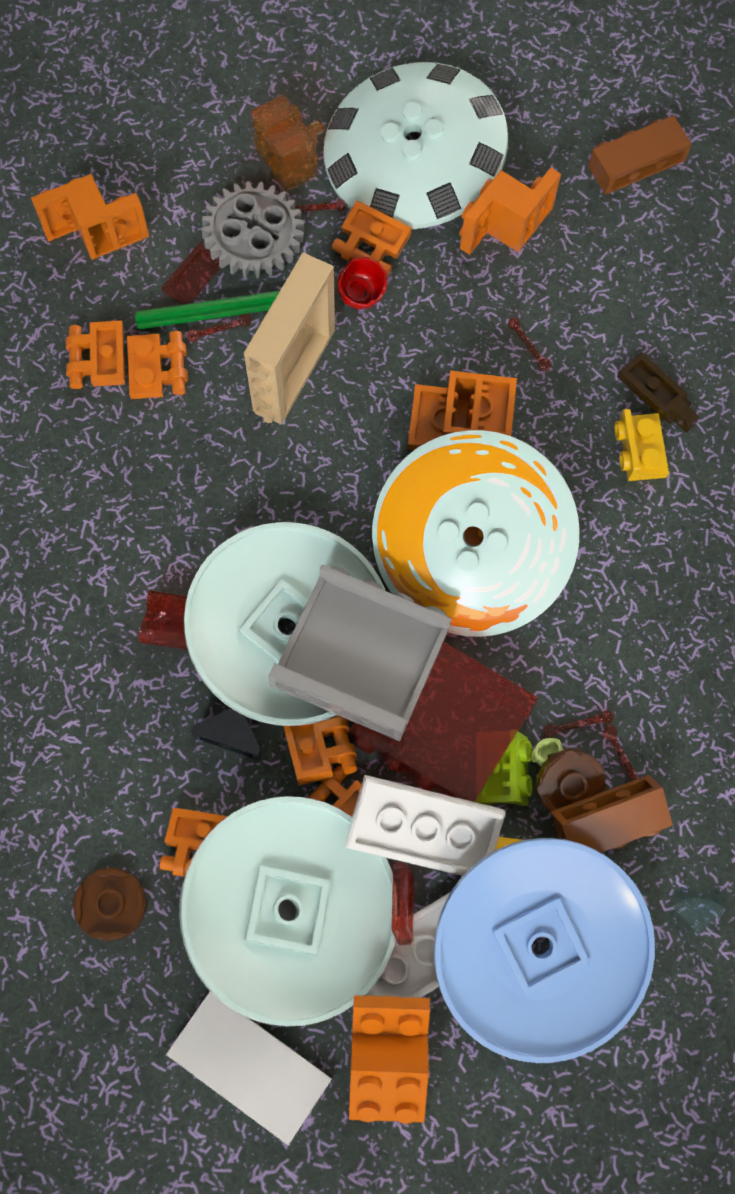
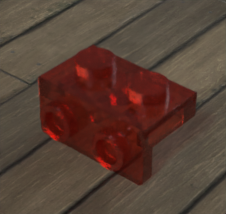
[139,591,188,650]

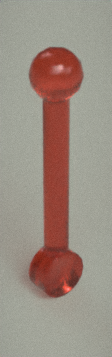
[295,199,347,212]
[187,314,251,342]
[508,317,552,372]
[543,710,614,738]
[603,726,639,781]

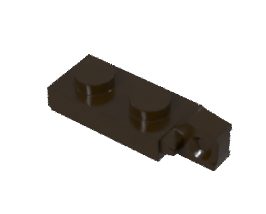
[617,352,700,433]

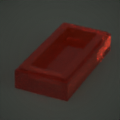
[161,242,221,305]
[391,861,414,945]

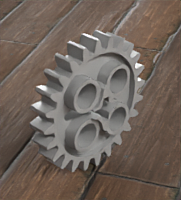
[202,181,304,278]

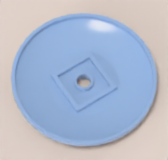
[434,838,655,1063]

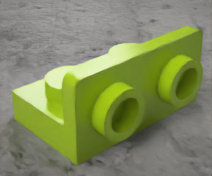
[476,731,533,806]

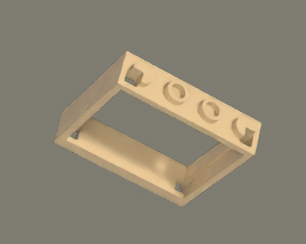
[244,253,335,425]

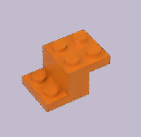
[459,168,561,255]
[31,174,149,260]
[407,371,517,450]
[349,995,430,1124]

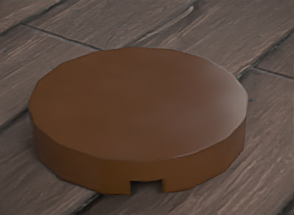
[536,749,607,813]
[73,867,147,942]

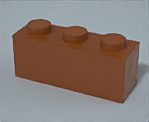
[588,115,692,195]
[551,775,673,853]

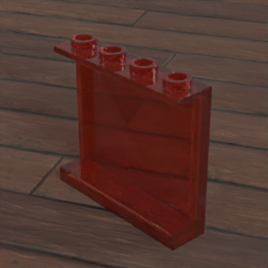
[350,642,538,802]

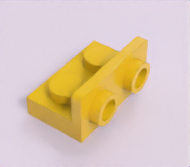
[614,409,669,481]

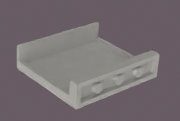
[269,565,452,741]

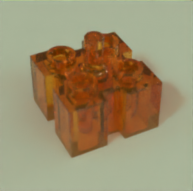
[251,94,324,192]

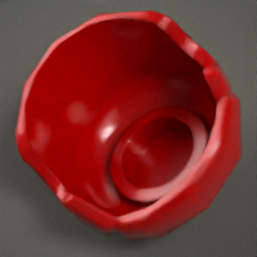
[337,257,387,310]

